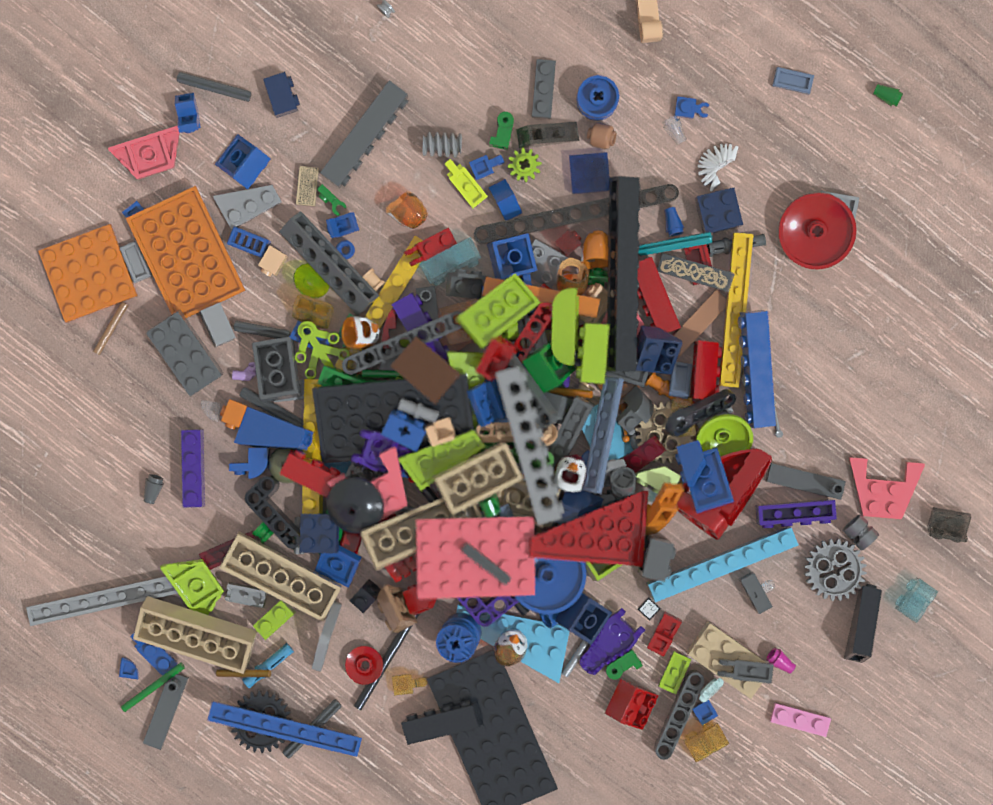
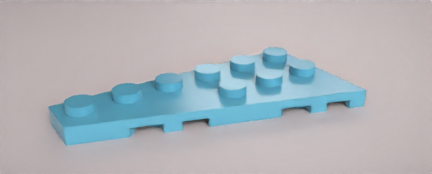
[456,604,570,683]

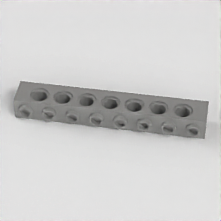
[496,365,564,525]

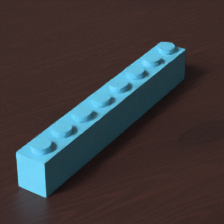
[647,527,798,603]

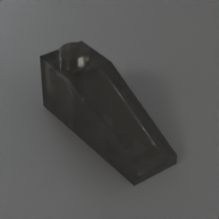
[516,122,580,148]

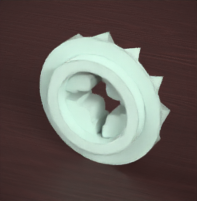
[699,678,724,702]

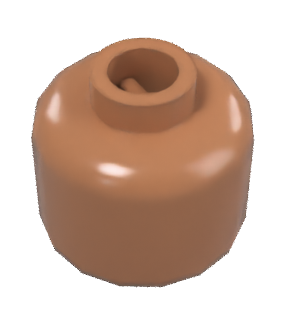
[587,123,617,149]

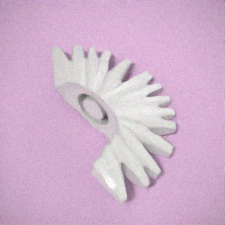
[698,144,738,192]

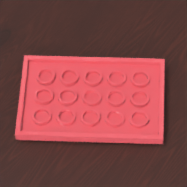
[416,516,535,599]

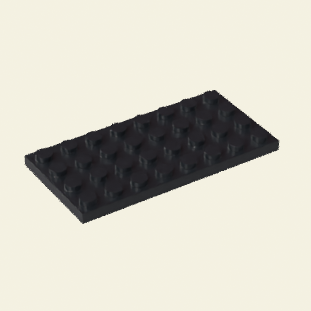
[312,373,474,463]
[427,648,558,805]

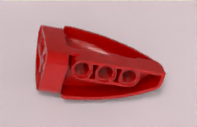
[676,449,772,540]

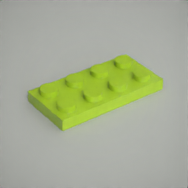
[456,273,540,349]

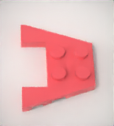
[328,446,407,519]
[849,457,925,519]

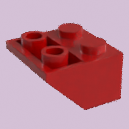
[604,679,659,730]

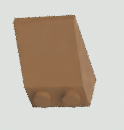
[377,585,418,633]

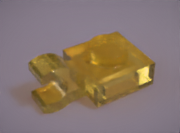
[392,673,427,696]

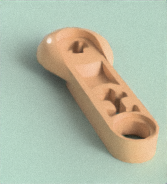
[476,420,558,446]

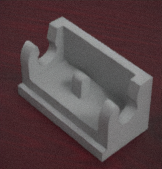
[200,303,236,348]
[225,582,267,608]

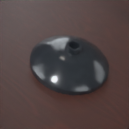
[326,477,385,534]

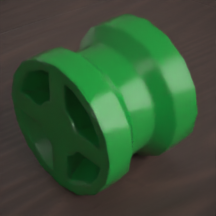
[252,522,274,544]

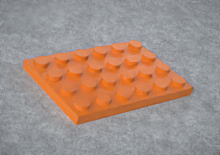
[126,186,246,318]

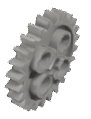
[804,539,867,601]

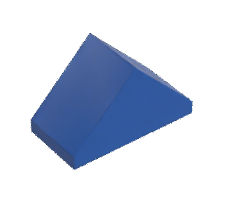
[488,179,522,222]

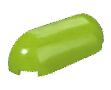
[552,288,579,365]

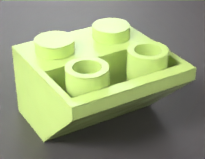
[635,465,681,494]

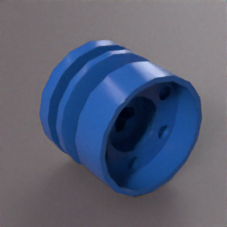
[436,613,482,663]

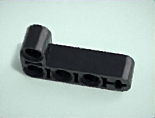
[245,476,300,549]

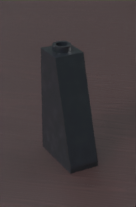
[844,584,882,663]

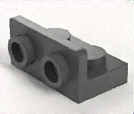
[446,269,489,299]

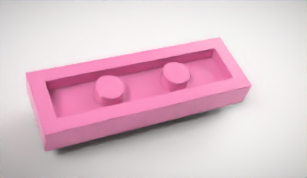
[770,703,831,737]

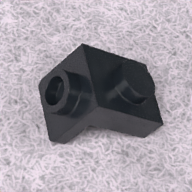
[349,579,381,614]

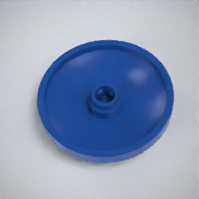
[515,558,586,614]

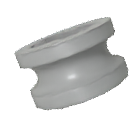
[377,0,395,18]

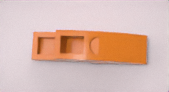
[645,483,683,535]

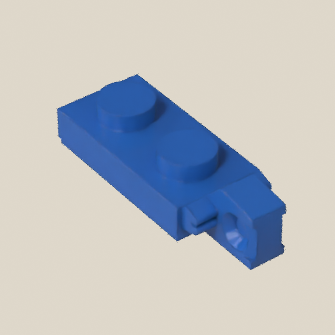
[130,632,178,675]

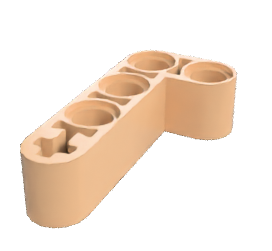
[636,0,663,43]

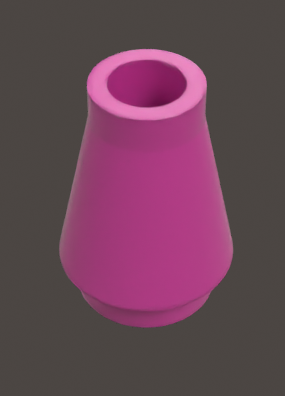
[766,648,796,674]

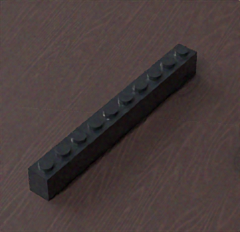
[606,176,640,372]

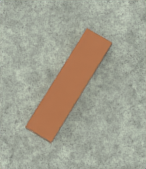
[673,289,727,358]

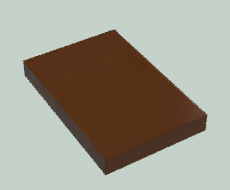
[391,336,461,404]

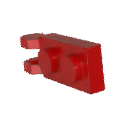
[404,227,457,267]

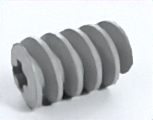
[422,132,462,158]

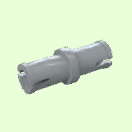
[398,398,439,423]

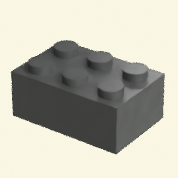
[252,337,301,402]
[638,535,676,582]

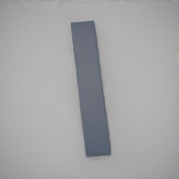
[582,376,624,494]

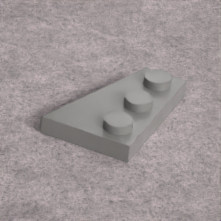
[213,185,282,230]

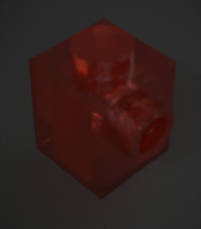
[554,229,582,257]

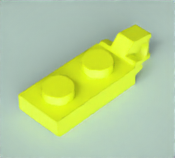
[444,159,488,209]

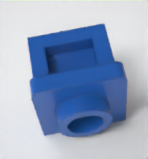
[326,212,359,238]

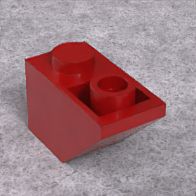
[403,584,437,615]

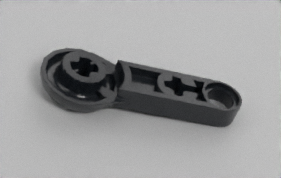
[665,389,737,436]

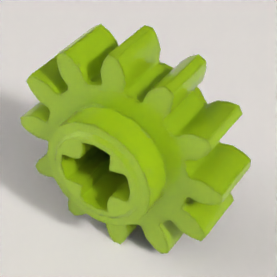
[508,148,542,183]

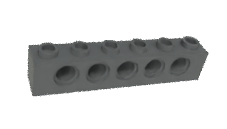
[279,211,380,316]

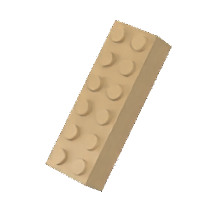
[361,498,482,571]
[220,531,341,622]
[133,596,257,674]

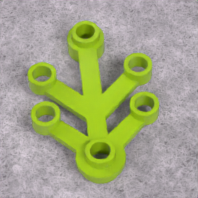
[295,321,350,379]

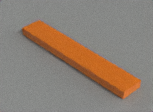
[482,277,600,319]

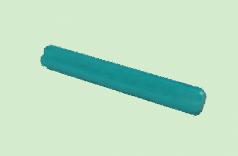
[638,232,713,256]

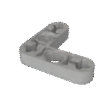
[312,601,342,672]

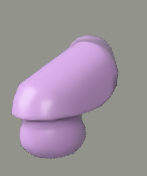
[232,362,256,381]

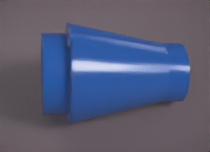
[664,207,684,237]

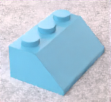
[582,404,633,461]

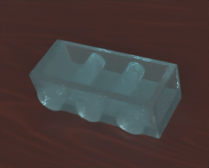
[419,237,481,286]

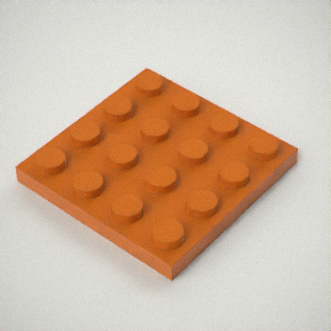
[38,224,138,323]

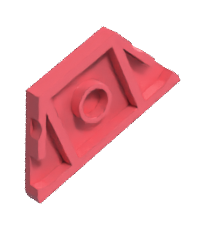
[108,125,180,180]

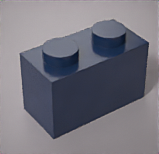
[263,72,300,118]

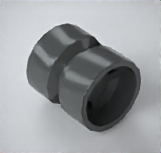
[611,467,636,500]

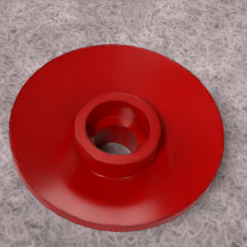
[345,646,383,685]

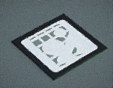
[637,597,661,621]

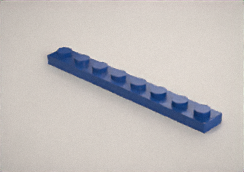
[207,701,362,757]

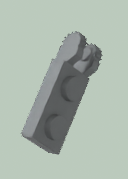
[717,659,774,684]

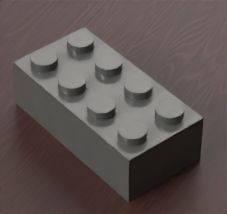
[146,310,224,397]

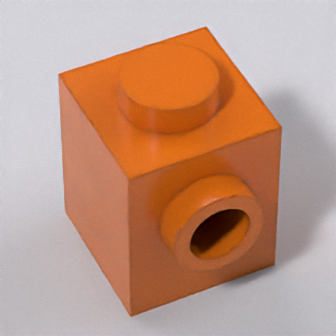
[220,399,249,430]

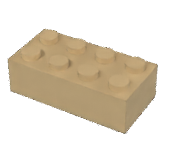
[433,442,523,514]
[686,621,767,699]

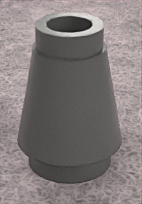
[143,474,164,504]

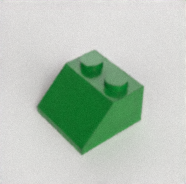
[522,339,576,393]

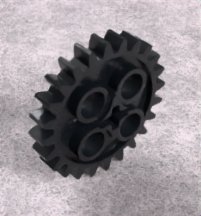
[231,690,293,753]

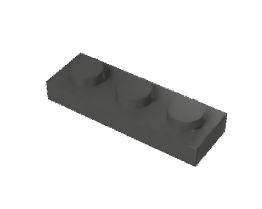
[532,59,556,119]

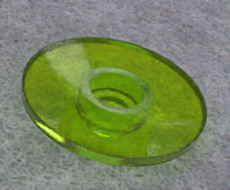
[293,263,330,299]

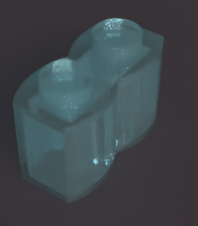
[895,577,938,623]

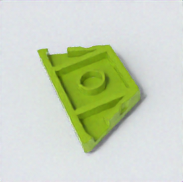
[160,559,224,615]

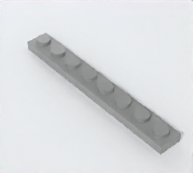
[26,576,178,626]

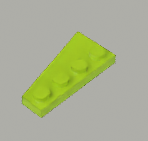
[447,351,485,429]
[398,429,485,490]

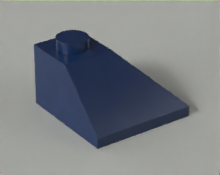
[555,489,604,524]

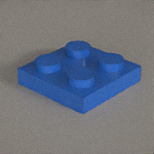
[315,545,362,588]

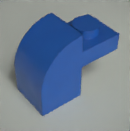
[175,92,201,133]
[229,447,270,479]

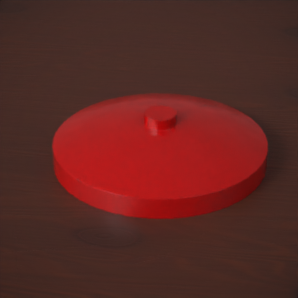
[778,192,857,270]

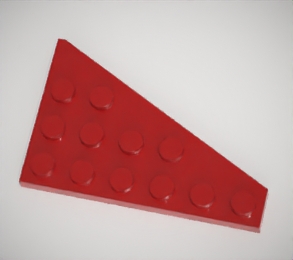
[528,491,648,567]

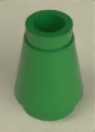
[873,84,903,107]

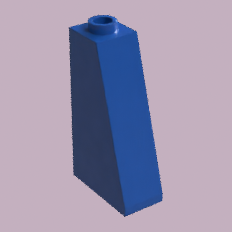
[234,407,314,450]

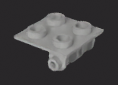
[527,239,569,288]

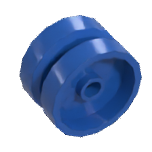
[576,75,620,121]

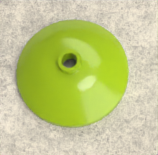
[696,414,753,457]

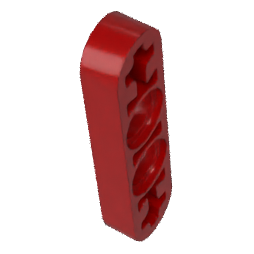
[510,302,553,368]

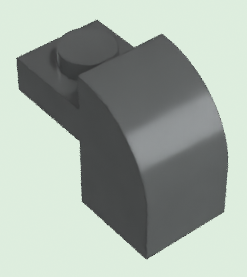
[616,386,654,433]

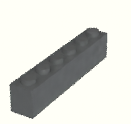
[320,80,409,188]

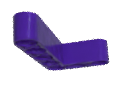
[456,596,519,627]

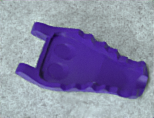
[351,430,415,473]
[580,608,645,675]

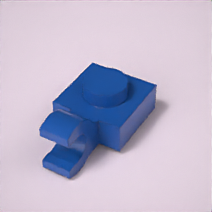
[469,155,505,180]

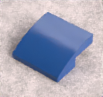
[467,378,507,427]

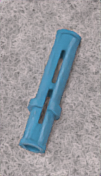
[242,643,294,689]

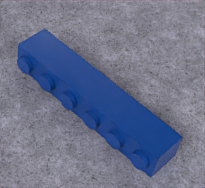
[738,310,776,428]

